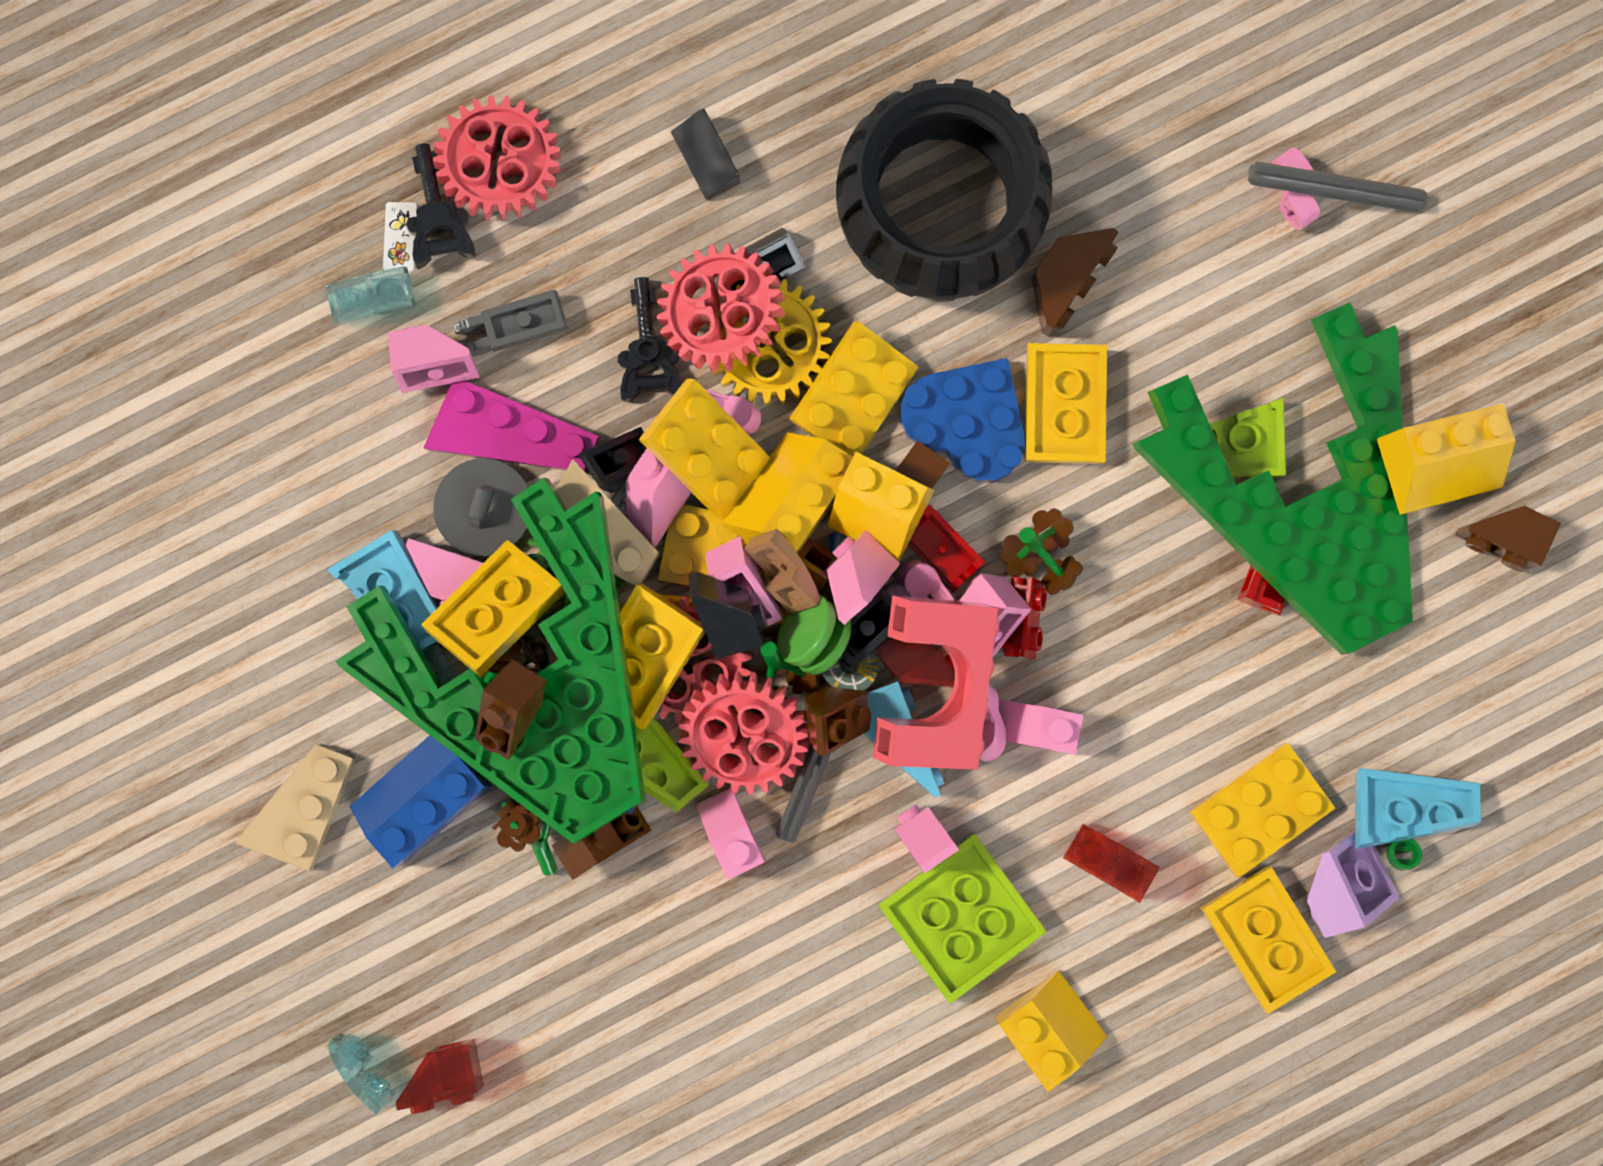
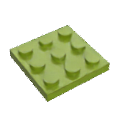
[877,833,1047,1004]

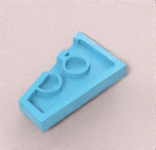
[327,530,439,651]
[1355,768,1481,849]

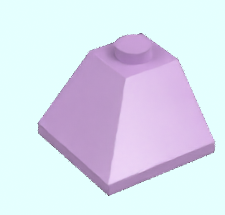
[1307,830,1400,938]

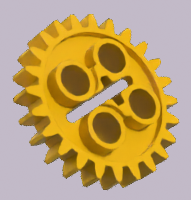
[706,279,832,406]

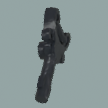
[406,143,476,269]
[618,277,682,402]

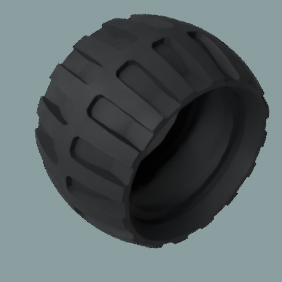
[836,78,1052,302]

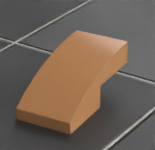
[744,529,821,614]

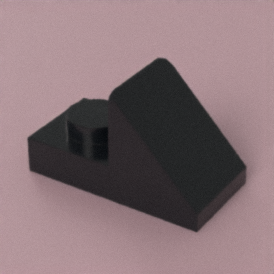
[579,427,647,493]

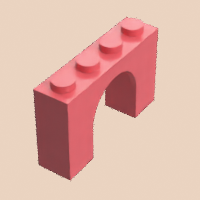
[873,596,999,770]

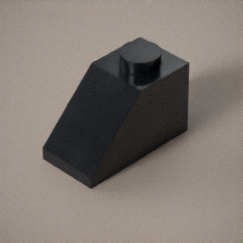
[688,571,768,660]
[841,579,912,668]

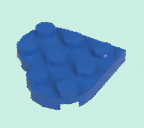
[900,358,1025,482]

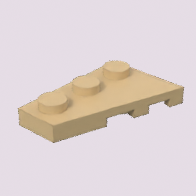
[555,459,659,586]
[235,744,356,871]

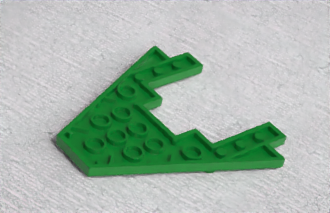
[1132,302,1413,655]
[336,477,646,844]

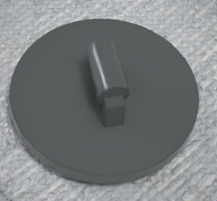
[434,458,528,557]

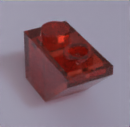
[875,638,955,689]
[1063,823,1160,903]
[396,1038,484,1114]

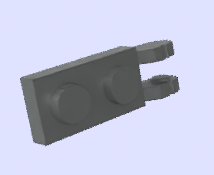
[454,290,569,357]

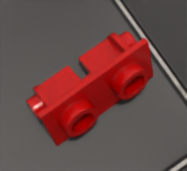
[1001,577,1047,660]

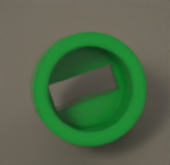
[1386,839,1422,871]

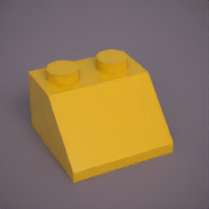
[828,452,935,562]
[994,970,1108,1092]

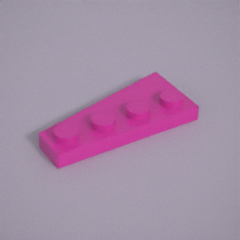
[423,381,600,473]

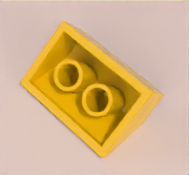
[1377,403,1516,515]
[722,432,853,553]

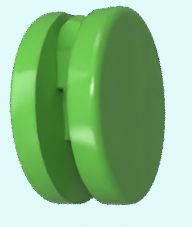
[777,595,851,675]

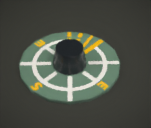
[823,652,878,691]

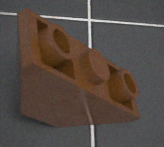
[1031,228,1119,337]

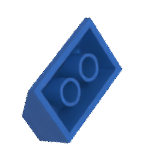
[350,735,493,869]

